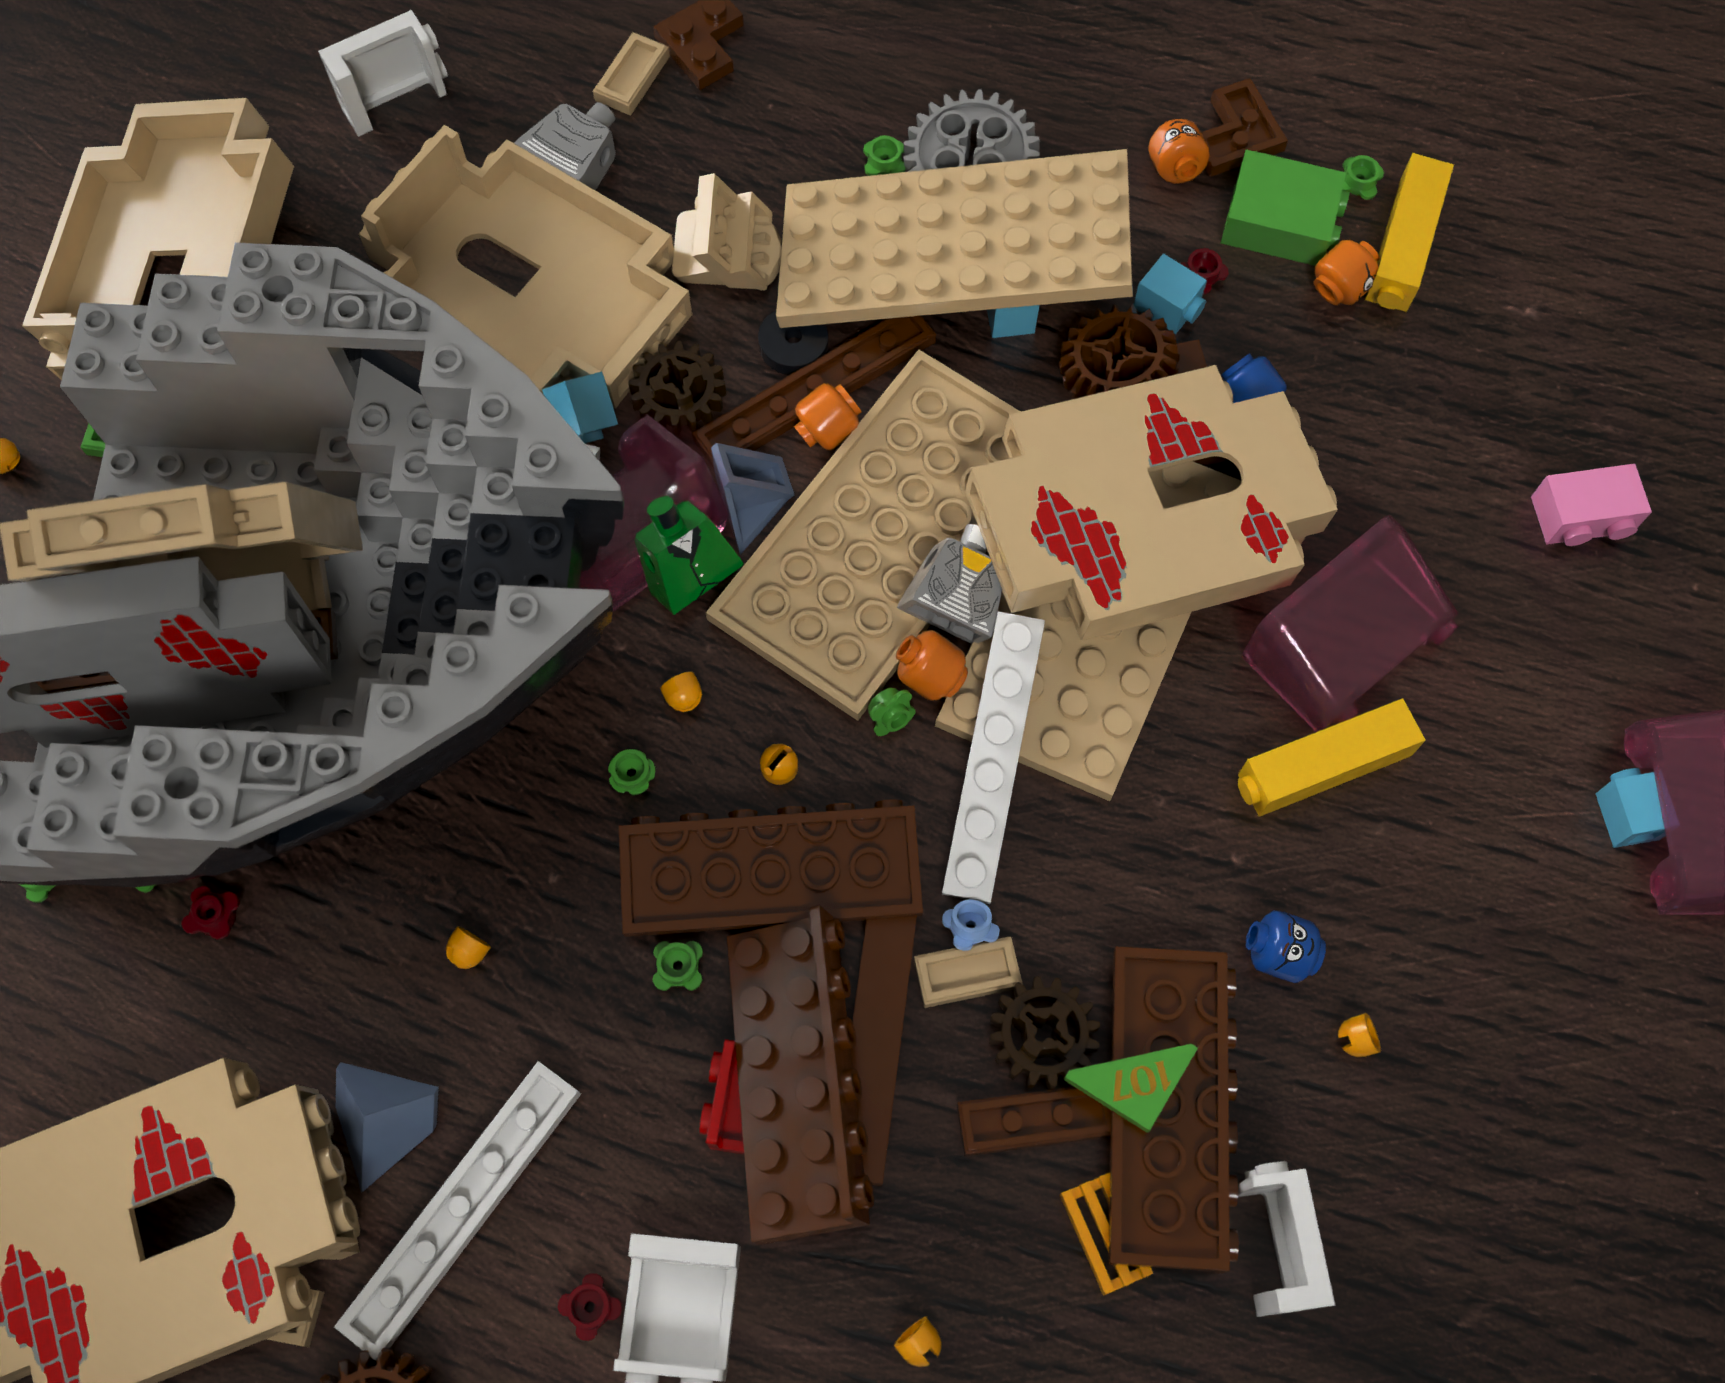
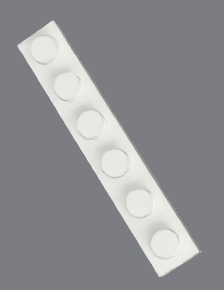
[942,612,1045,904]
[334,1061,581,1360]

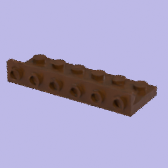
[619,799,923,937]
[727,905,874,1245]
[1109,946,1239,1274]

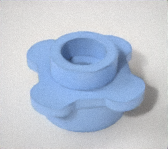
[942,899,1000,951]

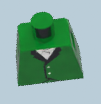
[634,496,744,615]

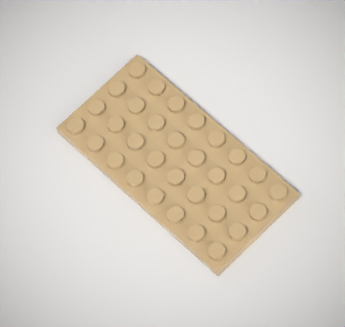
[776,149,1133,328]
[706,350,1021,721]
[935,461,1241,801]

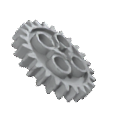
[904,89,1040,172]

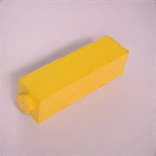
[1365,153,1454,312]
[1238,698,1426,817]

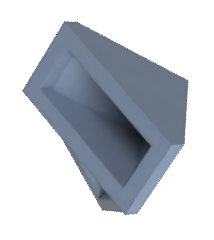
[711,443,794,555]
[336,1062,439,1192]

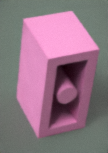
[1531,463,1652,546]

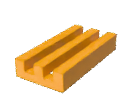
[1060,1173,1154,1295]

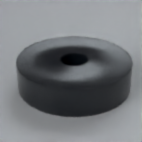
[758,310,828,375]

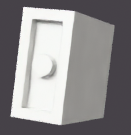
[318,10,448,137]
[1238,1161,1335,1317]
[613,1234,741,1383]

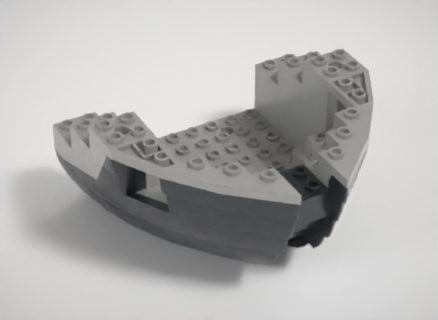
[0,243,624,887]

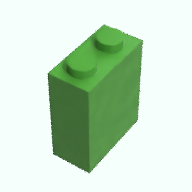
[1221,149,1350,266]

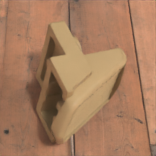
[672,173,782,291]

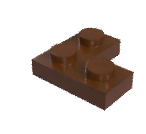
[653,0,744,90]
[1201,78,1288,177]

